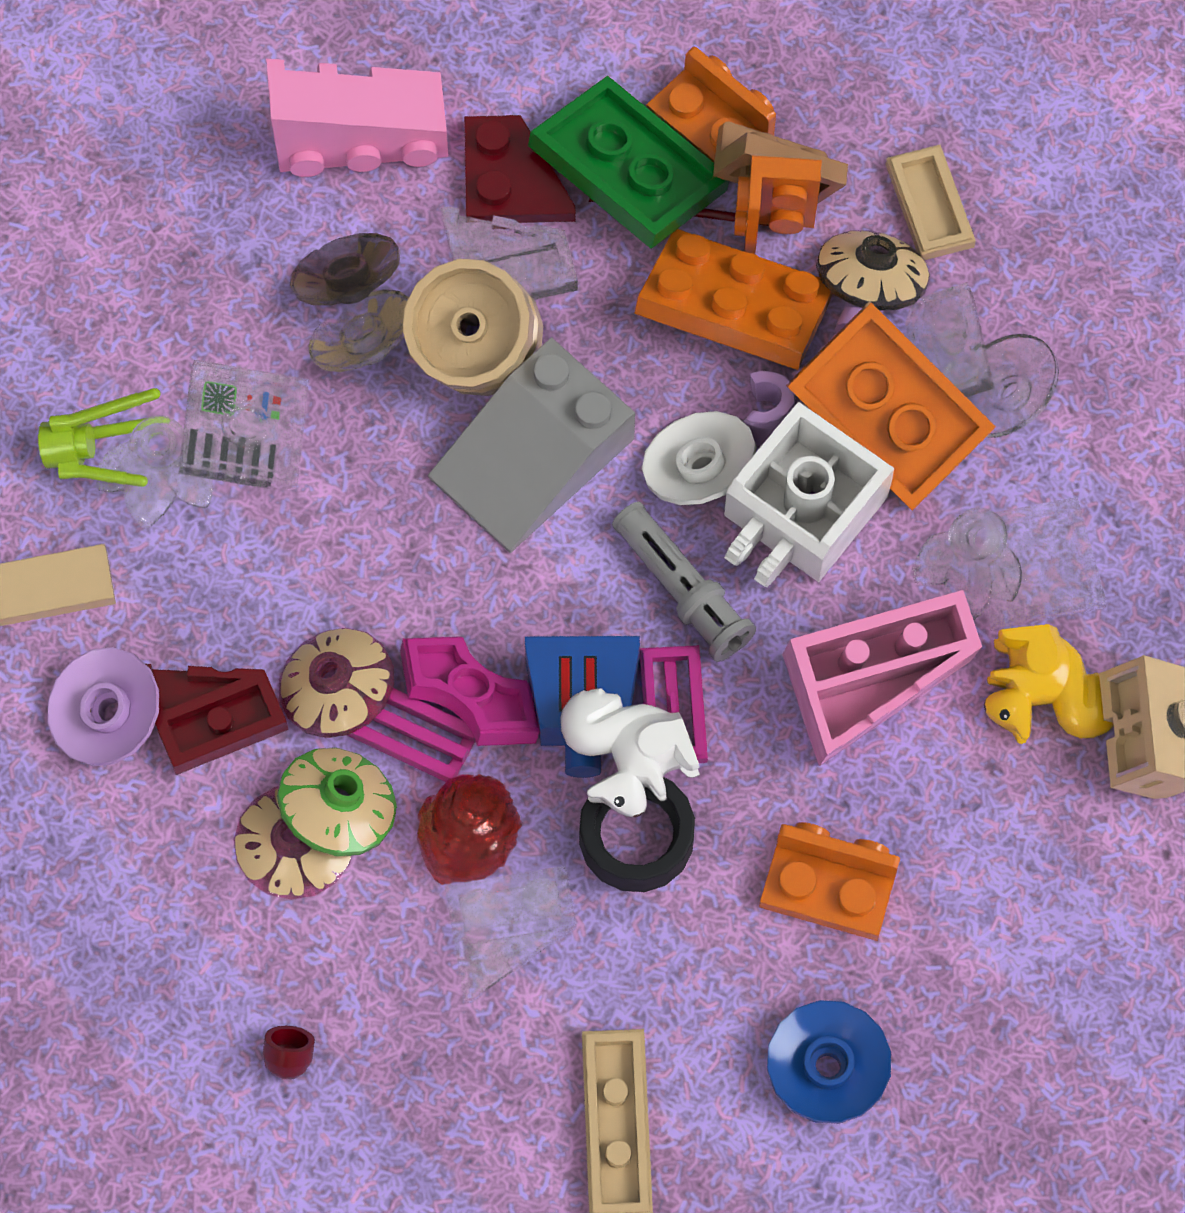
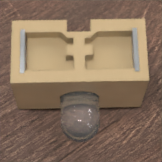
[1099,655,1185,799]

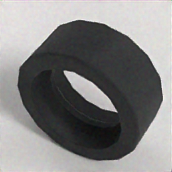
[579,777,695,892]

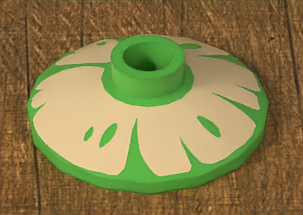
[277,748,397,857]

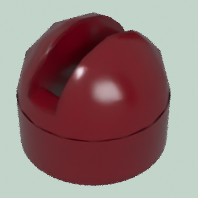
[263,1025,315,1079]

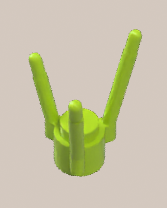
[38,388,170,487]

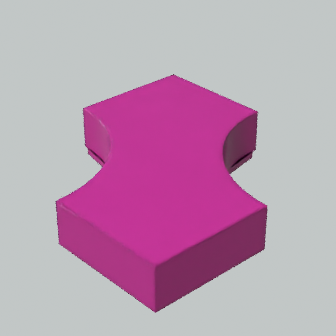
[400,637,540,746]

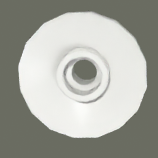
[642,411,757,505]

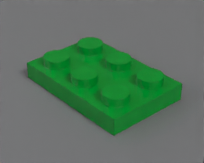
[528,75,730,249]

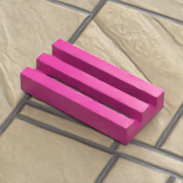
[639,645,708,763]
[344,685,476,785]

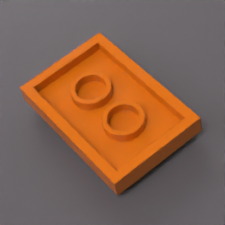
[634,229,835,370]
[786,301,996,511]

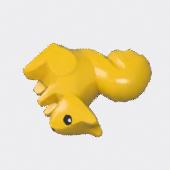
[984,624,1114,744]

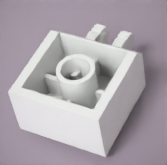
[724,402,894,587]

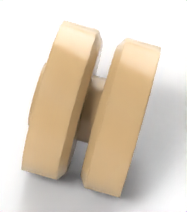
[403,259,543,396]

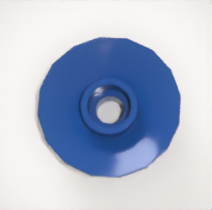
[767,1000,891,1124]

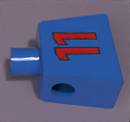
[525,636,640,778]

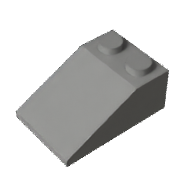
[428,337,635,553]

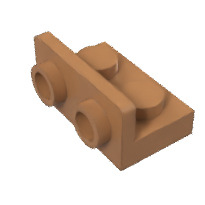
[713,121,848,204]

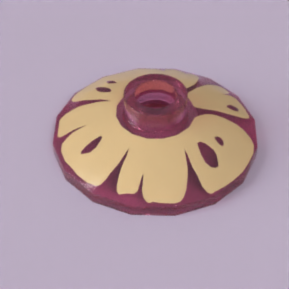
[279,628,394,738]
[234,786,352,900]

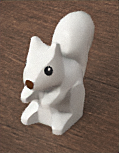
[561,688,700,817]

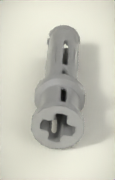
[612,502,756,662]

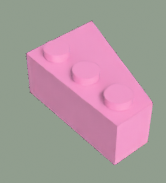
[266,58,448,177]
[782,590,982,766]

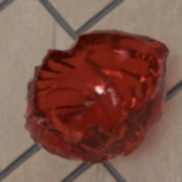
[416,774,522,885]

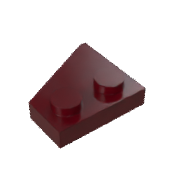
[464,115,576,224]
[146,664,289,775]

